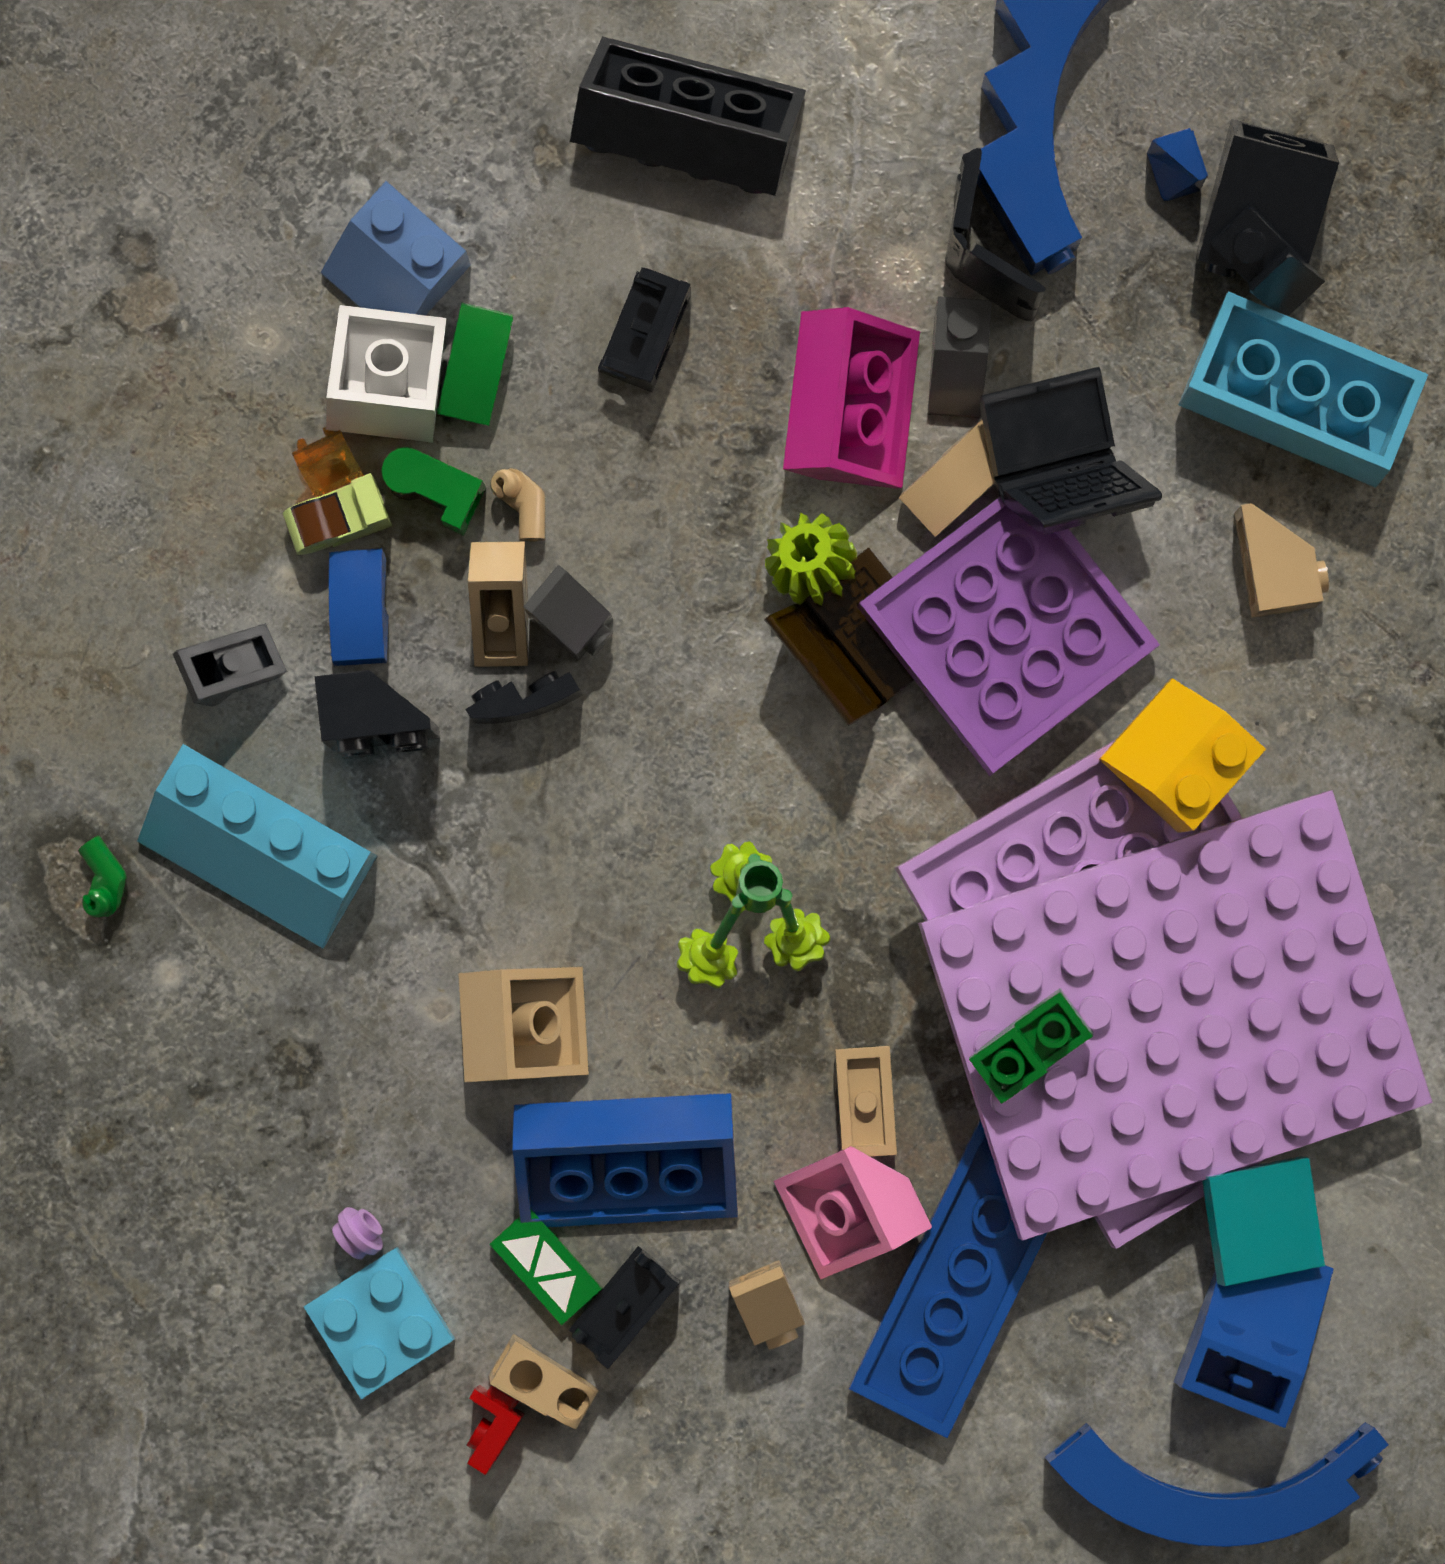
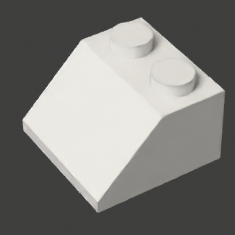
[326,305,447,443]

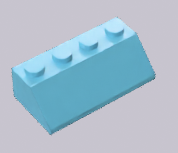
[1178,291,1428,488]
[137,744,377,949]

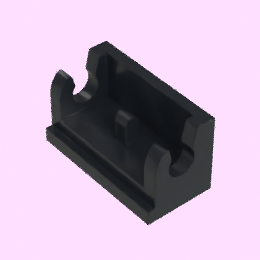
[598,267,691,393]
[569,1246,680,1369]

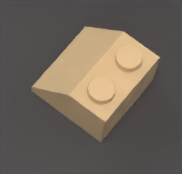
[459,967,589,1082]

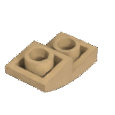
[899,419,995,537]

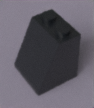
[1197,119,1339,278]

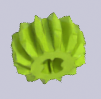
[765,512,857,606]

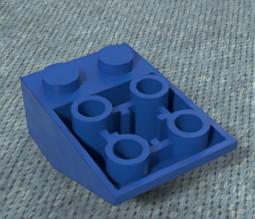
[1173,1265,1334,1428]

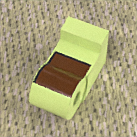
[283,473,392,555]

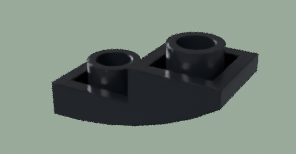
[465,671,583,724]

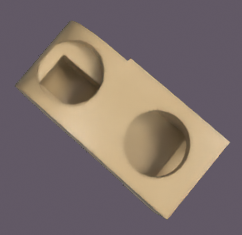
[488,1334,599,1429]

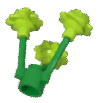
[677,841,831,988]

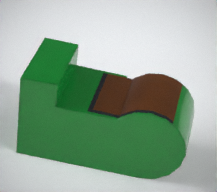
[382,447,486,536]

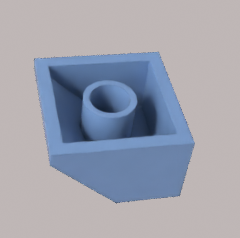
[321,181,471,316]

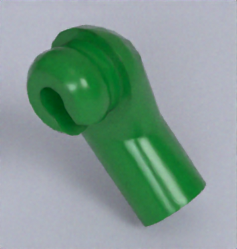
[78,836,127,918]

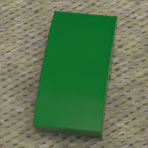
[437,302,513,426]
[969,988,1093,1104]

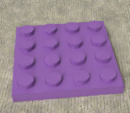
[857,497,1160,776]

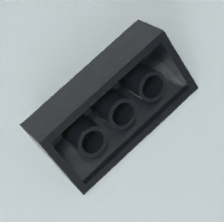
[569,36,806,196]

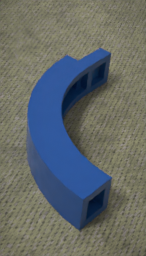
[1045,1422,1389,1547]

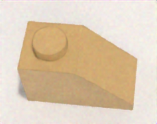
[1234,503,1329,618]
[468,542,528,667]
[729,1260,805,1350]

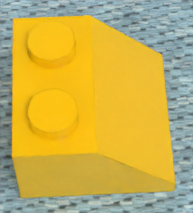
[1099,678,1266,833]

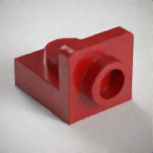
[466,1385,525,1475]

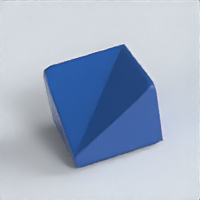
[1147,128,1208,201]

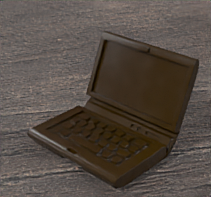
[764,547,914,726]

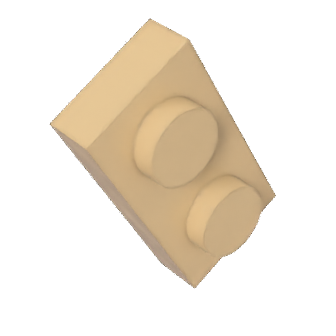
[835,1046,897,1157]

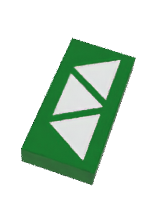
[489,1209,603,1325]

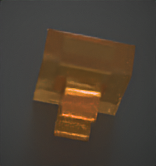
[292,427,364,497]

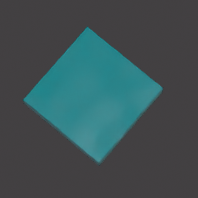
[1202,1156,1325,1286]

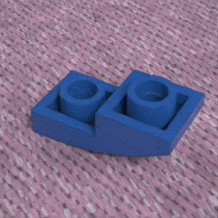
[329,548,389,666]

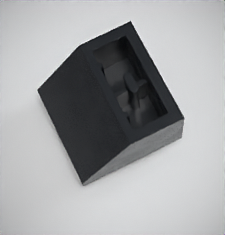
[314,670,440,759]

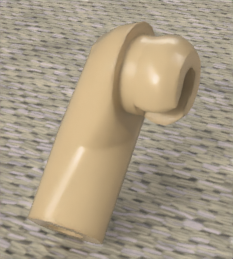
[490,468,545,542]

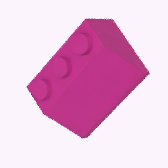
[783,307,920,489]

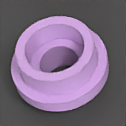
[332,1207,383,1259]

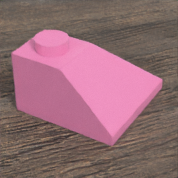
[773,1146,932,1280]

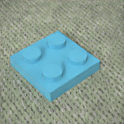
[304,1247,455,1399]

